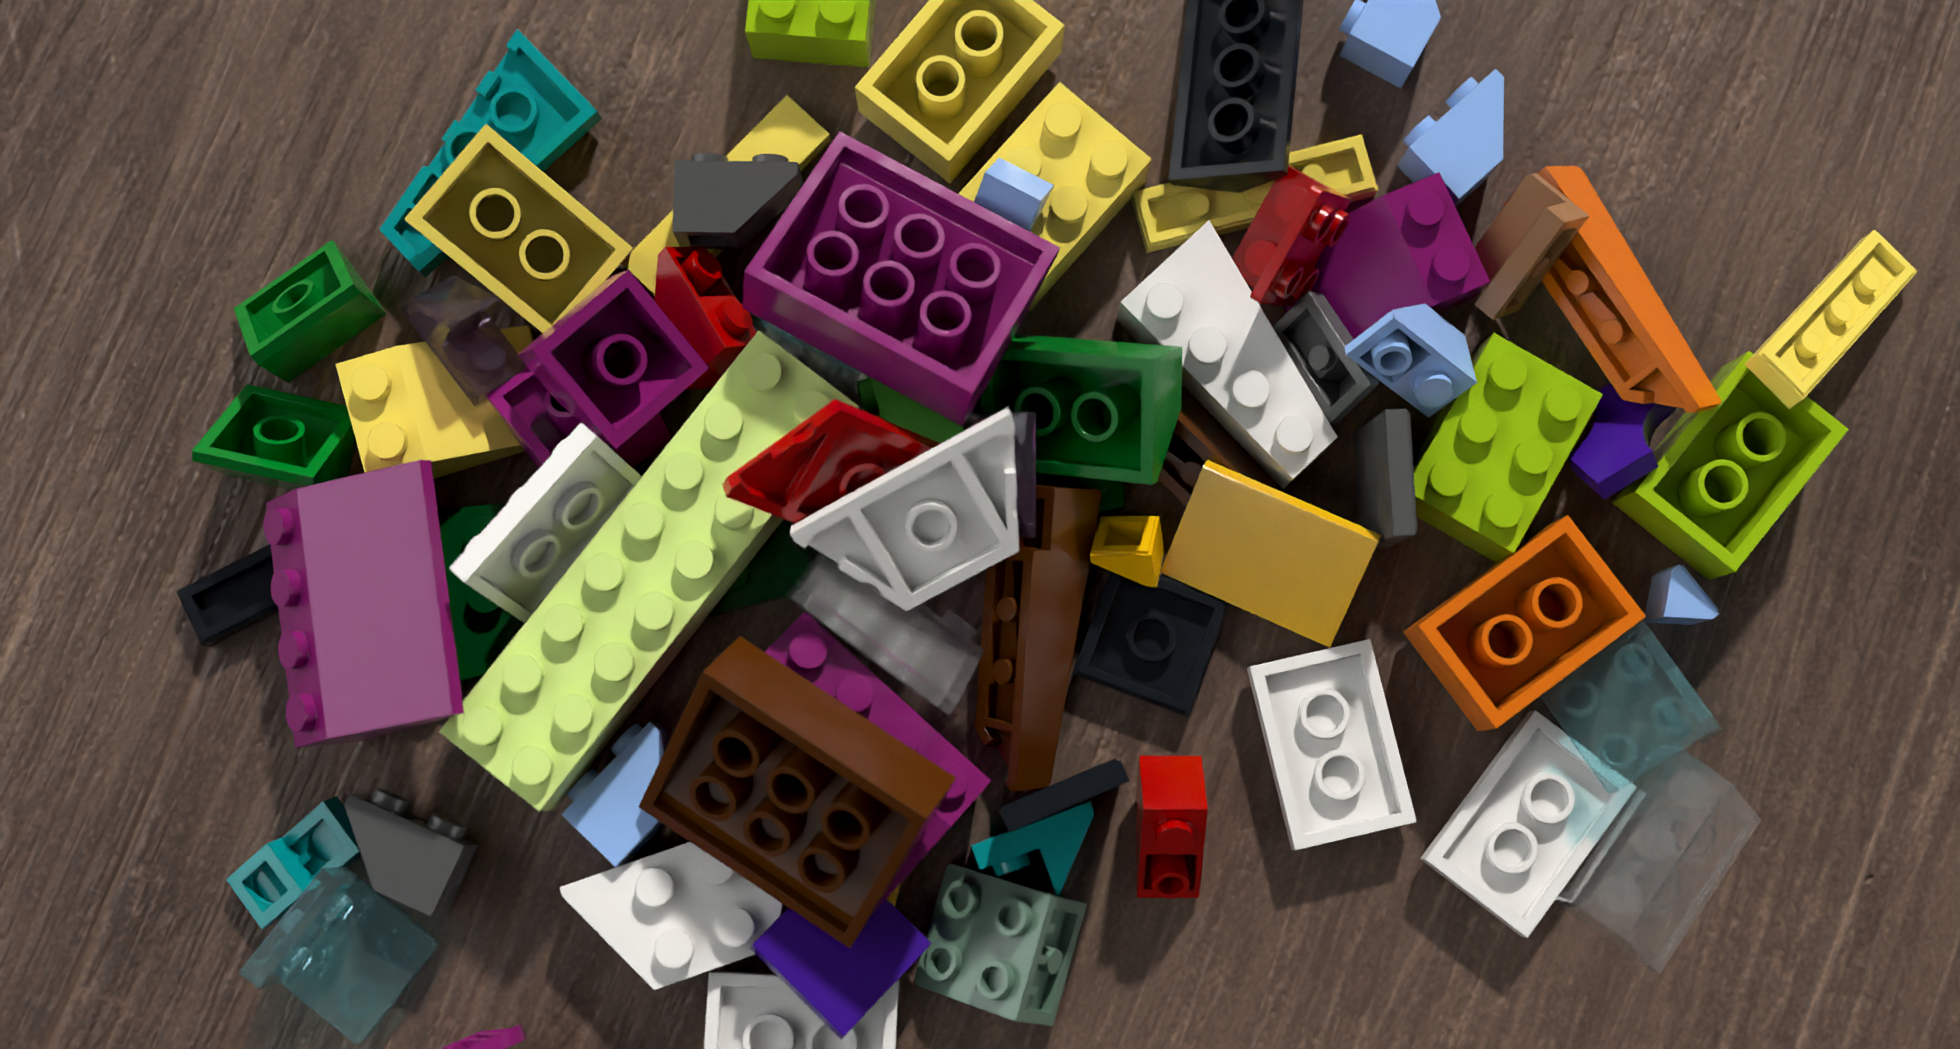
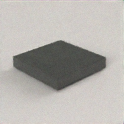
[1353,409,1417,552]

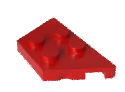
[722,399,941,523]

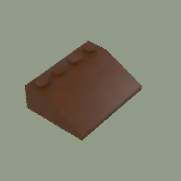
[638,636,957,948]

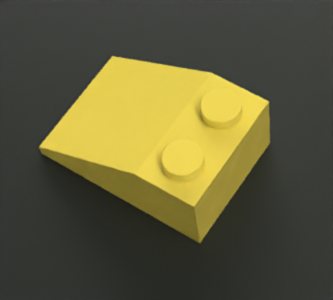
[335,325,534,479]

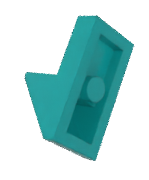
[971,802,1095,896]

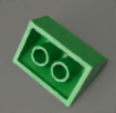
[981,334,1182,485]

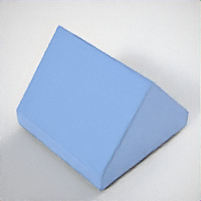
[974,158,1054,232]
[1643,564,1719,625]

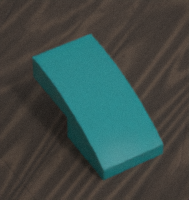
[226,796,361,929]

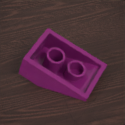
[1282,173,1490,339]

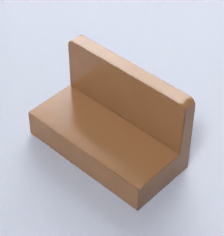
[1474,173,1589,320]

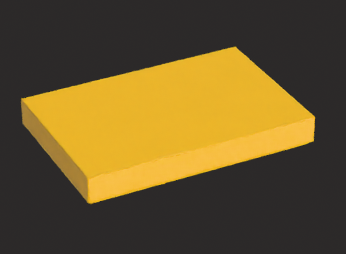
[1160,460,1381,648]

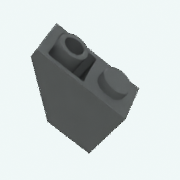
[673,153,803,249]
[345,788,480,917]

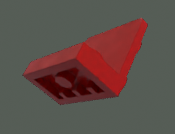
[1232,165,1352,307]

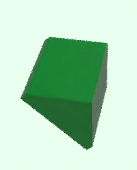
[234,239,387,383]
[192,384,357,490]

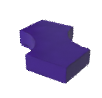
[1567,383,1677,499]

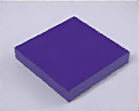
[750,899,932,1039]

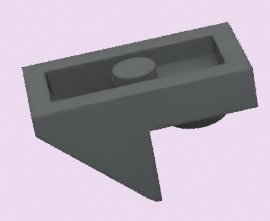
[1273,291,1378,425]

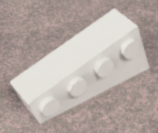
[1116,220,1337,489]

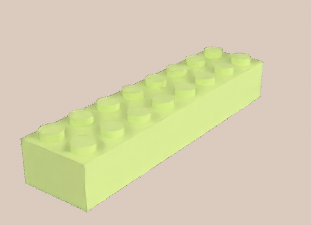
[439,330,859,811]

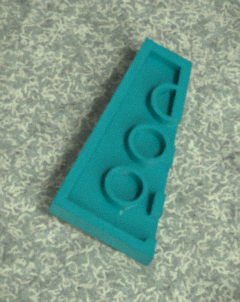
[379,29,602,278]

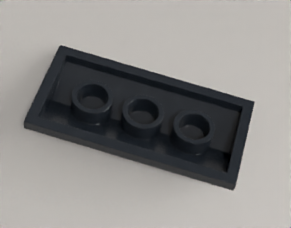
[1168,0,1304,193]

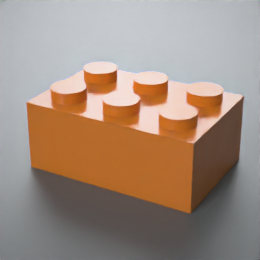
[1403,515,1646,731]

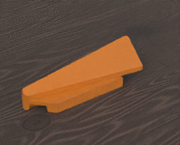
[1502,166,1721,413]

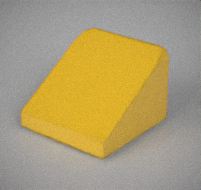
[1090,516,1164,587]

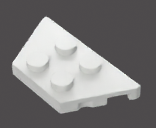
[790,408,1019,611]
[559,842,783,990]

